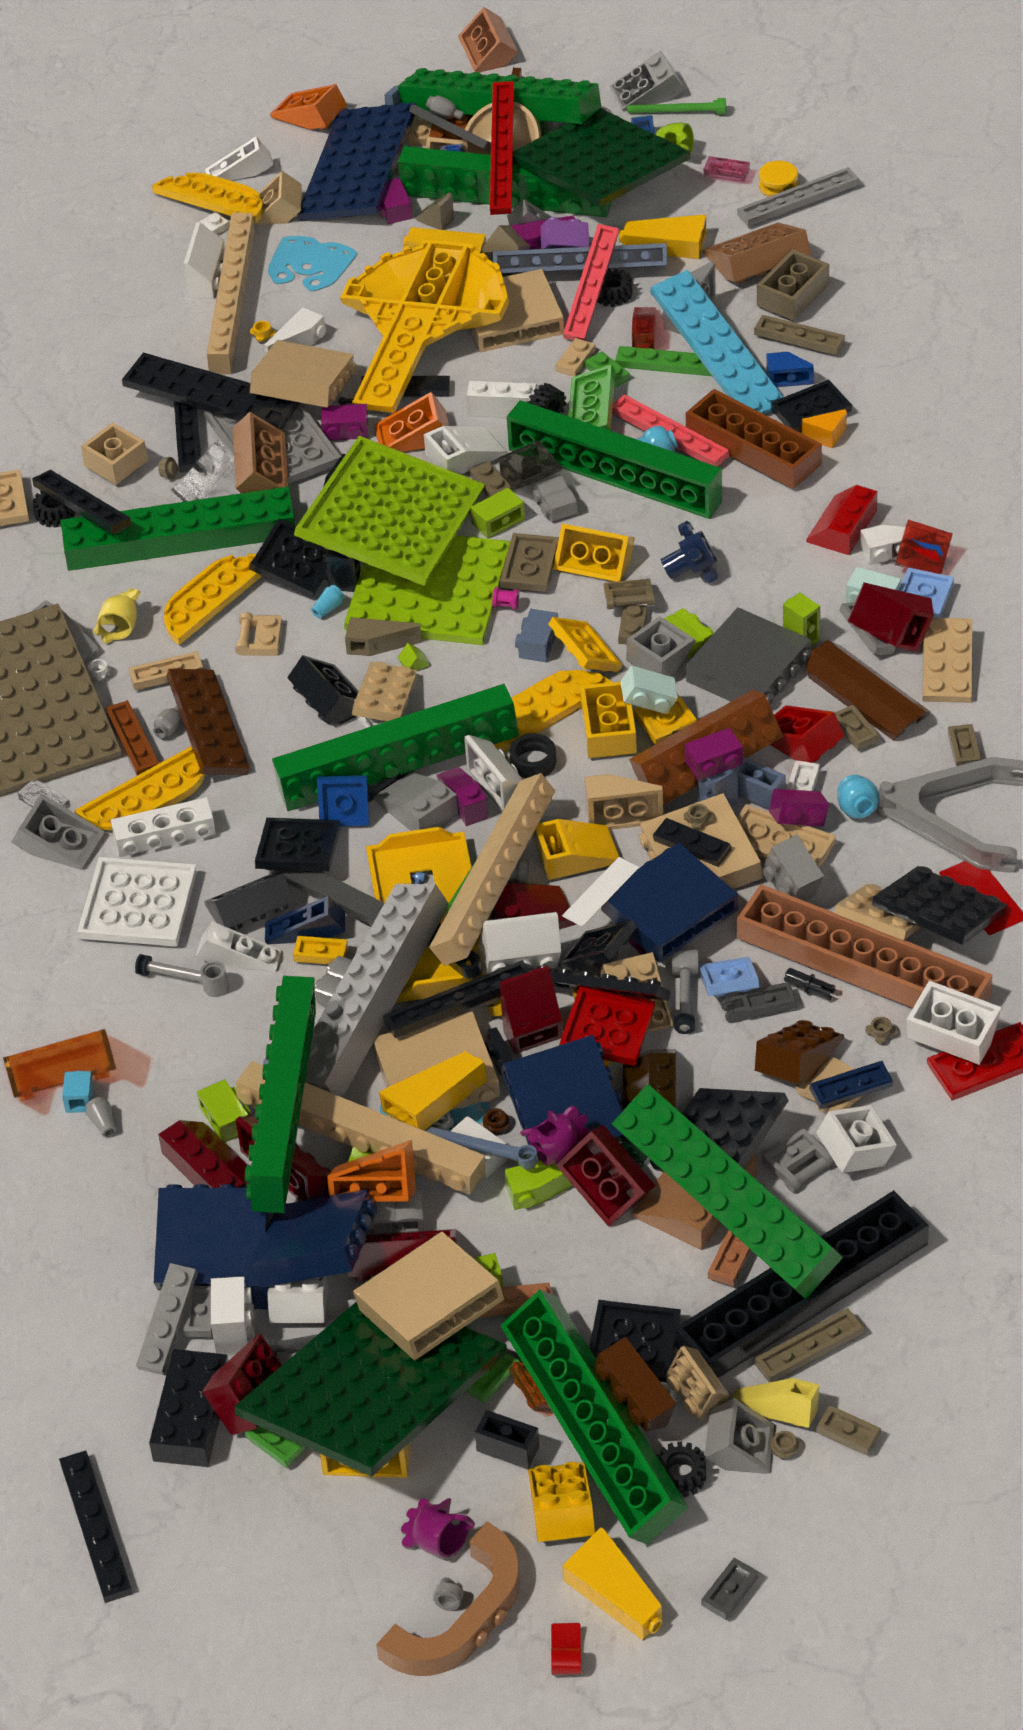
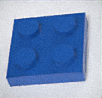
[317,775,370,826]

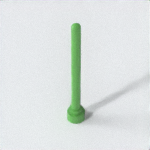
[626,98,726,115]

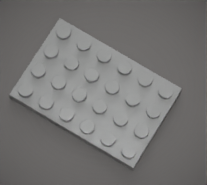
[203,403,341,484]

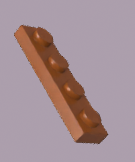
[105,700,159,776]

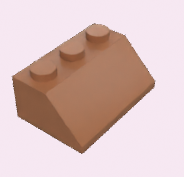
[458,7,518,72]

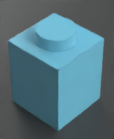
[62,1071,94,1113]

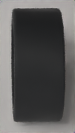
[509,733,557,778]

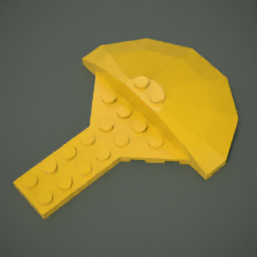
[340,239,509,413]

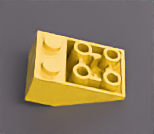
[534,819,619,880]
[528,1461,595,1542]

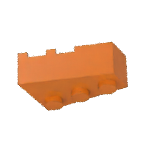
[327,1140,416,1202]

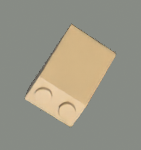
[584,774,663,830]

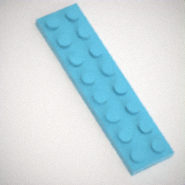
[650,270,783,415]

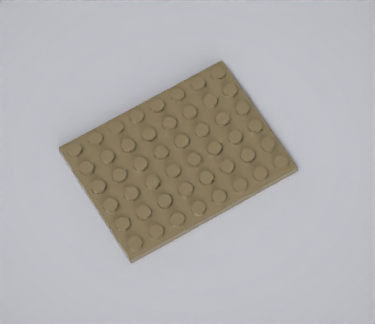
[0,603,122,796]

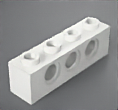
[111,797,216,857]

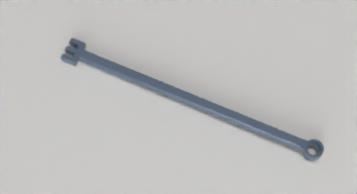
[425,1126,539,1170]

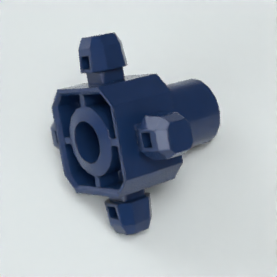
[660,521,718,583]

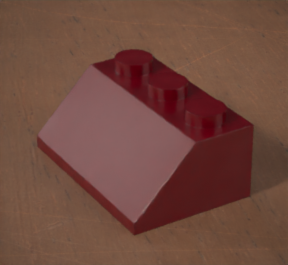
[556,1125,656,1227]

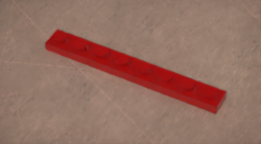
[490,81,514,215]

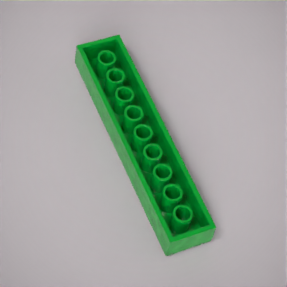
[398,68,601,124]
[398,146,612,217]
[506,400,722,519]
[61,486,295,571]
[272,683,519,811]
[245,975,316,1213]
[612,1084,843,1299]
[500,1289,689,1545]

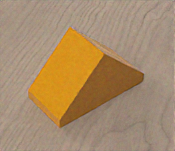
[802,409,847,448]

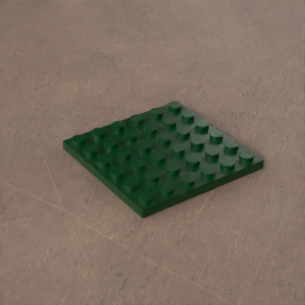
[513,108,690,207]

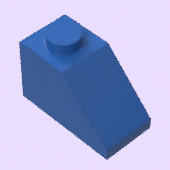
[766,352,814,387]

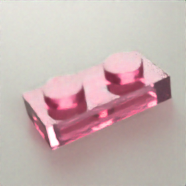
[703,156,750,182]

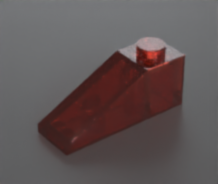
[632,307,656,349]

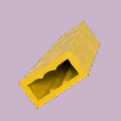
[619,215,707,259]
[403,227,486,255]
[379,1051,487,1131]
[562,1527,663,1640]

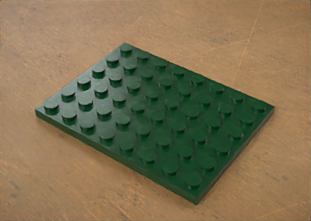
[234,1301,507,1477]

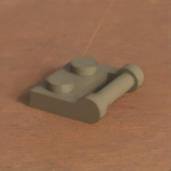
[603,579,654,610]

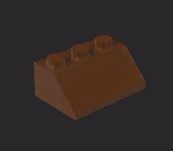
[595,1337,677,1432]

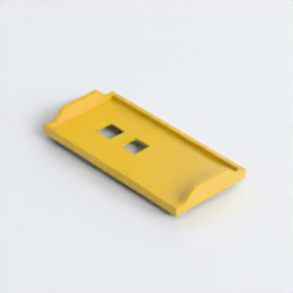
[366,827,483,1003]

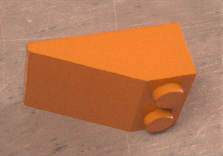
[270,84,347,130]
[374,392,449,452]

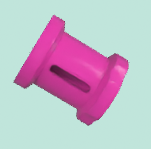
[492,587,520,610]

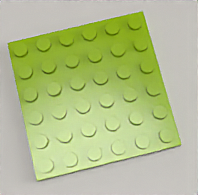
[344,535,511,645]

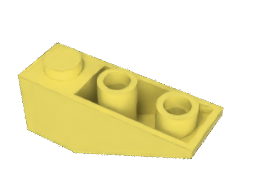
[731,1378,820,1428]

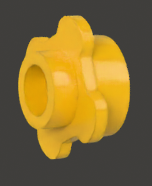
[250,321,276,342]

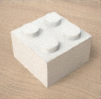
[816,1105,897,1173]
[211,1276,255,1355]

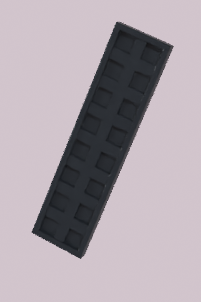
[122,352,300,430]

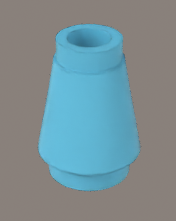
[311,585,345,619]

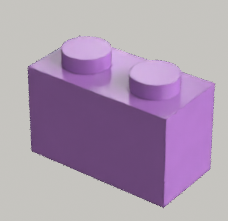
[540,217,589,249]

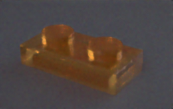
[509,1361,553,1414]

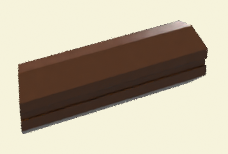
[806,640,931,741]

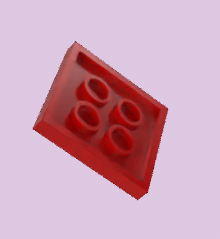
[559,986,655,1066]

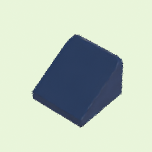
[245,1281,269,1309]

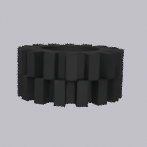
[598,268,633,307]
[527,383,566,413]
[33,490,76,528]
[656,1441,706,1498]

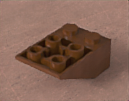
[754,1020,844,1085]

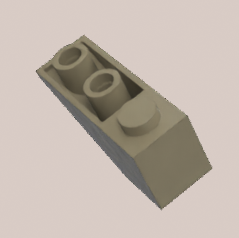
[345,617,422,656]

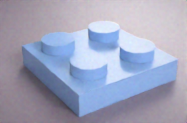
[699,957,759,996]

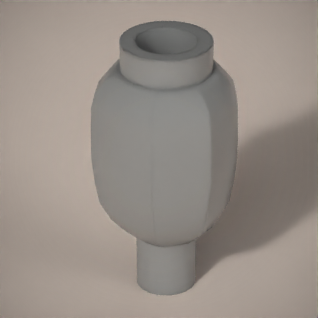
[426,96,464,120]
[153,705,181,738]

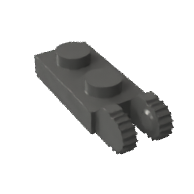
[720,982,797,1023]

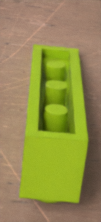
[504,1160,573,1210]

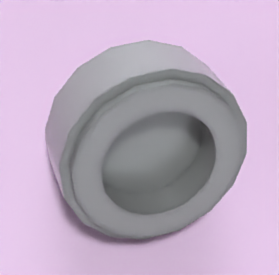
[433,1577,464,1610]

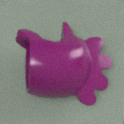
[520,1106,589,1166]
[401,1498,475,1558]

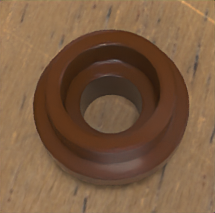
[483,1108,509,1133]

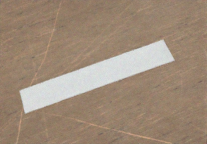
[562,857,639,927]

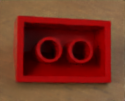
[806,485,878,555]

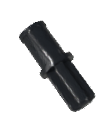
[784,968,836,1001]

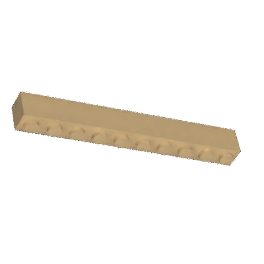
[207,213,255,374]
[429,773,555,966]
[236,1061,485,1195]

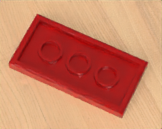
[927,1022,1023,1101]

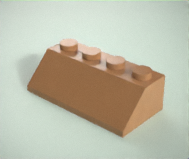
[233,412,288,493]

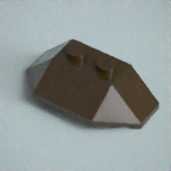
[623,1049,676,1109]

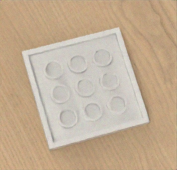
[77,857,197,947]

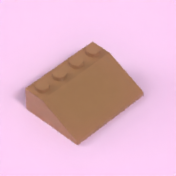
[702,222,812,284]
[632,1154,757,1250]

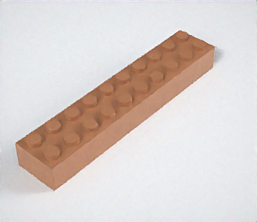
[737,884,993,1008]

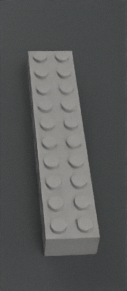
[305,884,449,1098]

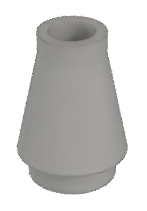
[86,1097,117,1137]

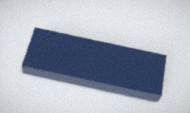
[809,1061,893,1110]

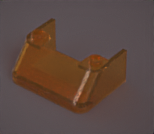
[1,1029,116,1102]

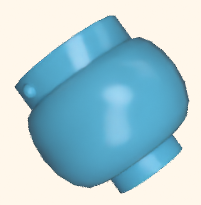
[637,426,678,452]
[837,775,880,819]

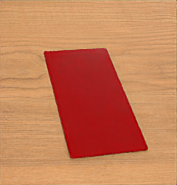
[939,861,1023,935]

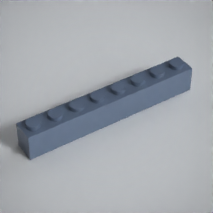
[493,243,667,274]

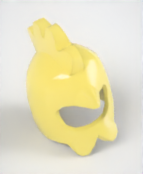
[94,588,140,644]

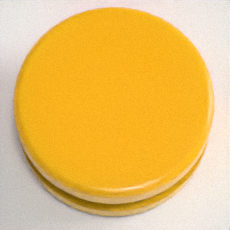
[759,160,798,197]

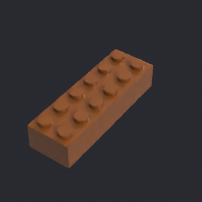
[685,389,822,489]
[629,689,783,805]

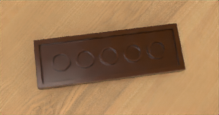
[166,669,250,775]

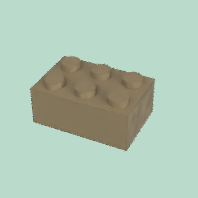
[757,249,830,321]

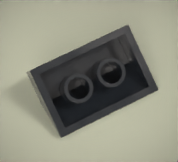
[287,655,359,724]
[204,873,294,931]

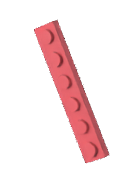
[563,224,619,341]
[612,394,729,467]

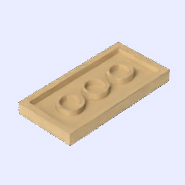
[922,618,972,703]
[352,662,417,721]
[737,804,836,869]

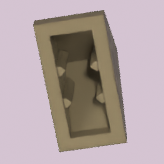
[415,192,454,230]
[482,225,530,253]

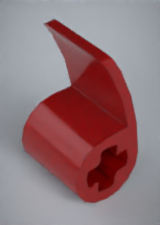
[551,1623,581,1675]

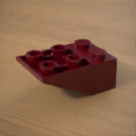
[848,582,934,652]
[499,965,563,1054]
[202,1333,282,1435]

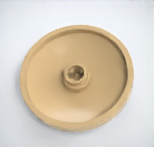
[462,102,542,155]

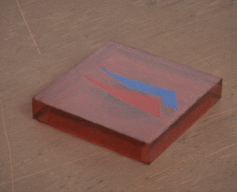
[894,519,953,574]

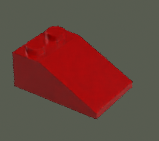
[770,705,844,763]

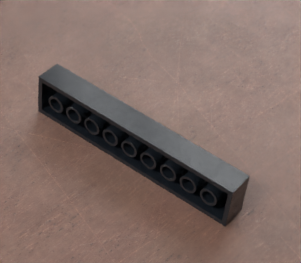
[675,1190,929,1378]

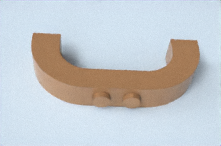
[376,1521,520,1676]

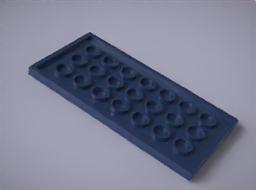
[297,103,416,221]

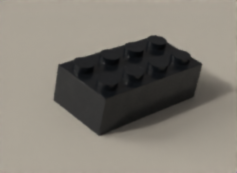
[149,1349,229,1467]

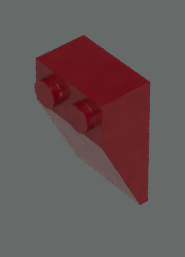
[490,883,577,930]

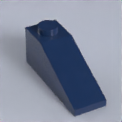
[265,895,345,944]

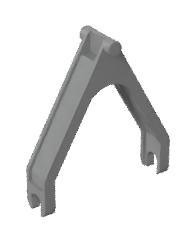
[877,757,1023,873]

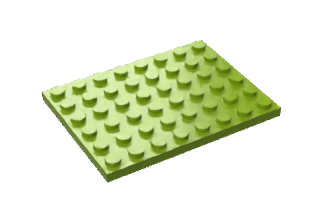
[294,436,485,586]

